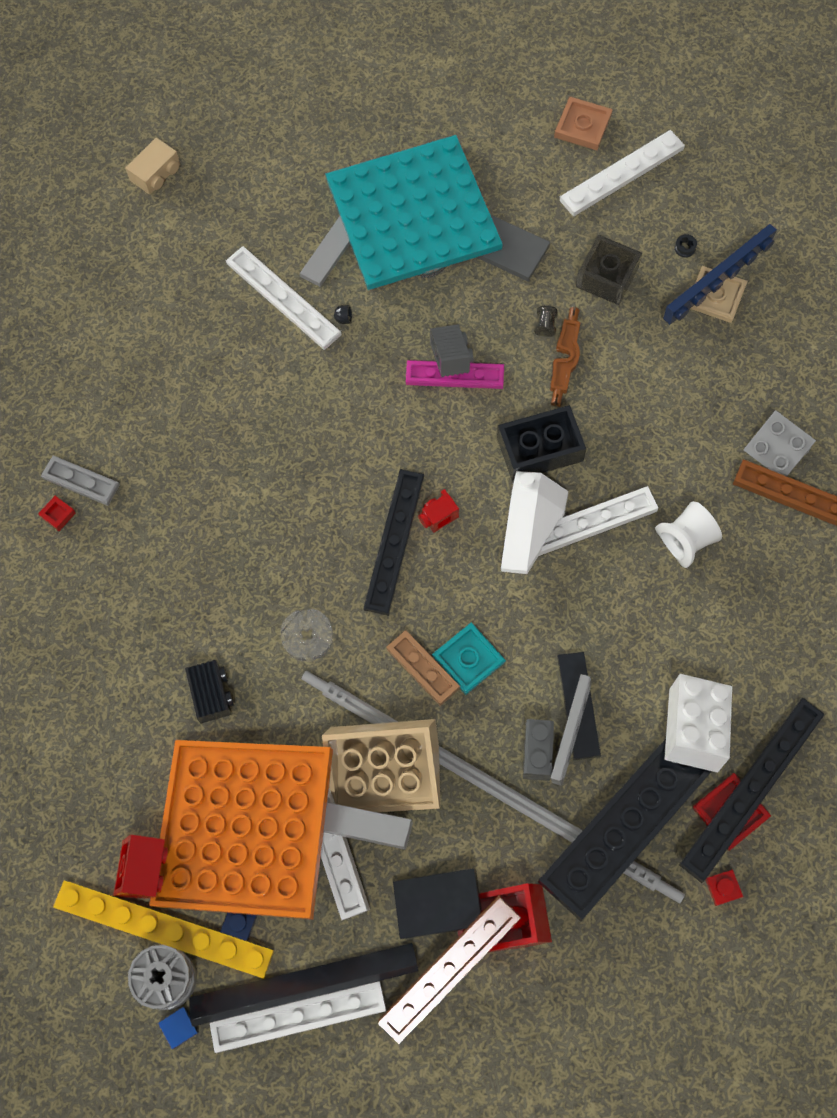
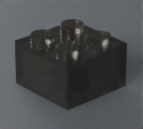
[576,234,642,305]

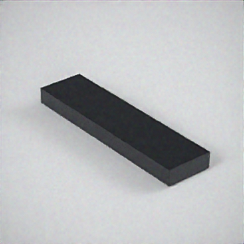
[557,652,601,760]

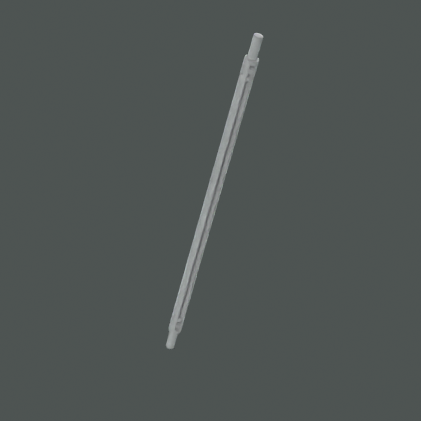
[301,671,685,904]

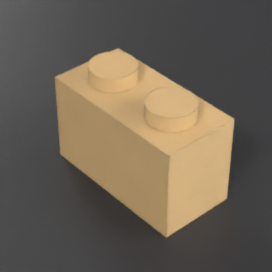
[125,138,181,195]

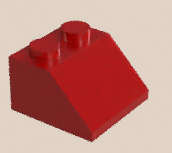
[113,835,168,899]

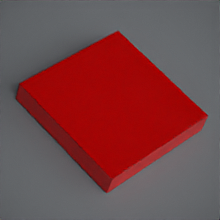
[692,773,771,851]

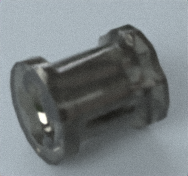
[534,305,558,337]

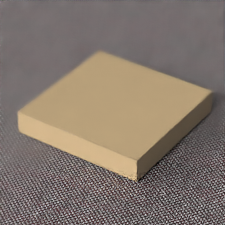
[690,266,748,323]

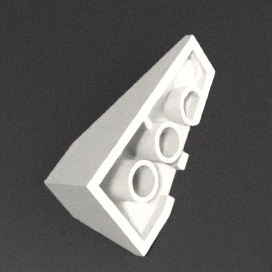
[501,471,568,574]

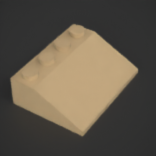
[322,719,440,812]

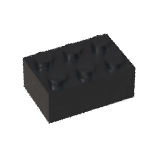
[497,405,586,481]

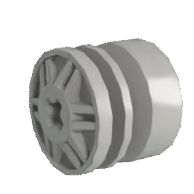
[128,945,197,1010]

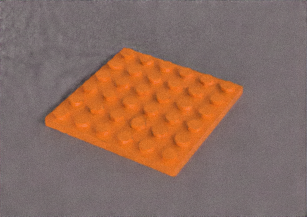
[149,740,333,920]

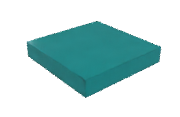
[432,622,506,695]

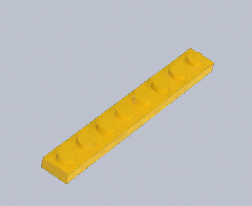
[53,880,274,979]

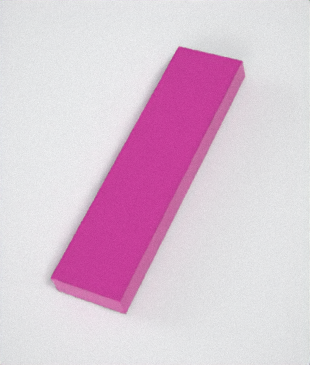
[406,360,504,389]

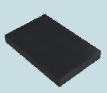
[393,868,482,939]

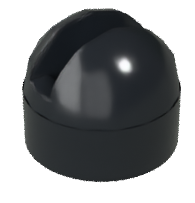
[334,305,352,324]

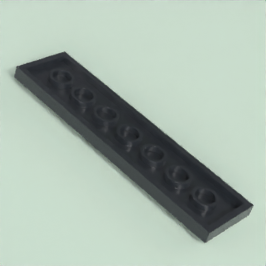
[538,739,712,922]

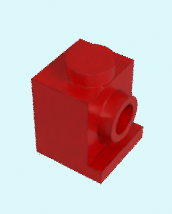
[418,489,459,533]

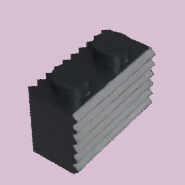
[185,660,234,724]

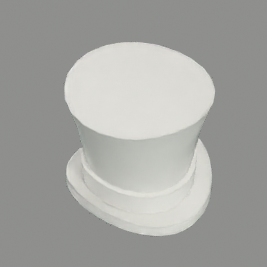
[655,501,722,568]

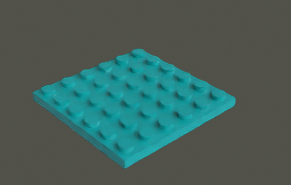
[325,135,503,290]

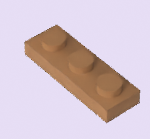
[386,630,460,706]

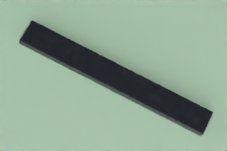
[679,698,825,883]
[189,943,419,1027]

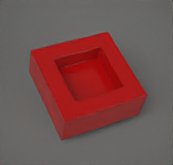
[38,496,76,531]
[705,869,743,906]

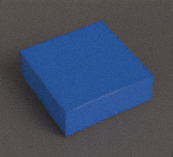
[158,1007,199,1049]

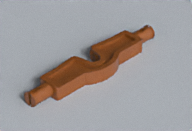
[550,307,580,407]

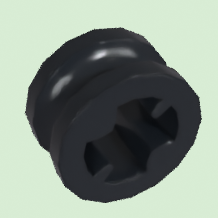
[675,234,697,258]

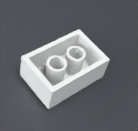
[665,674,732,772]

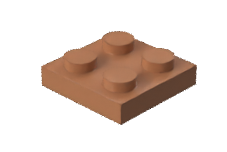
[554,97,613,150]

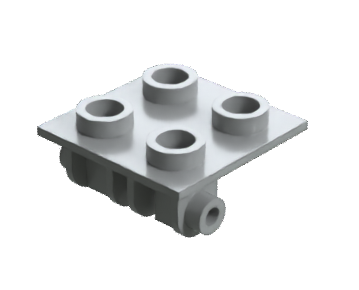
[744,410,816,476]

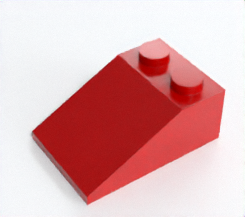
[458,883,552,953]

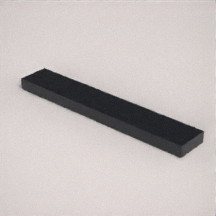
[363,469,424,616]

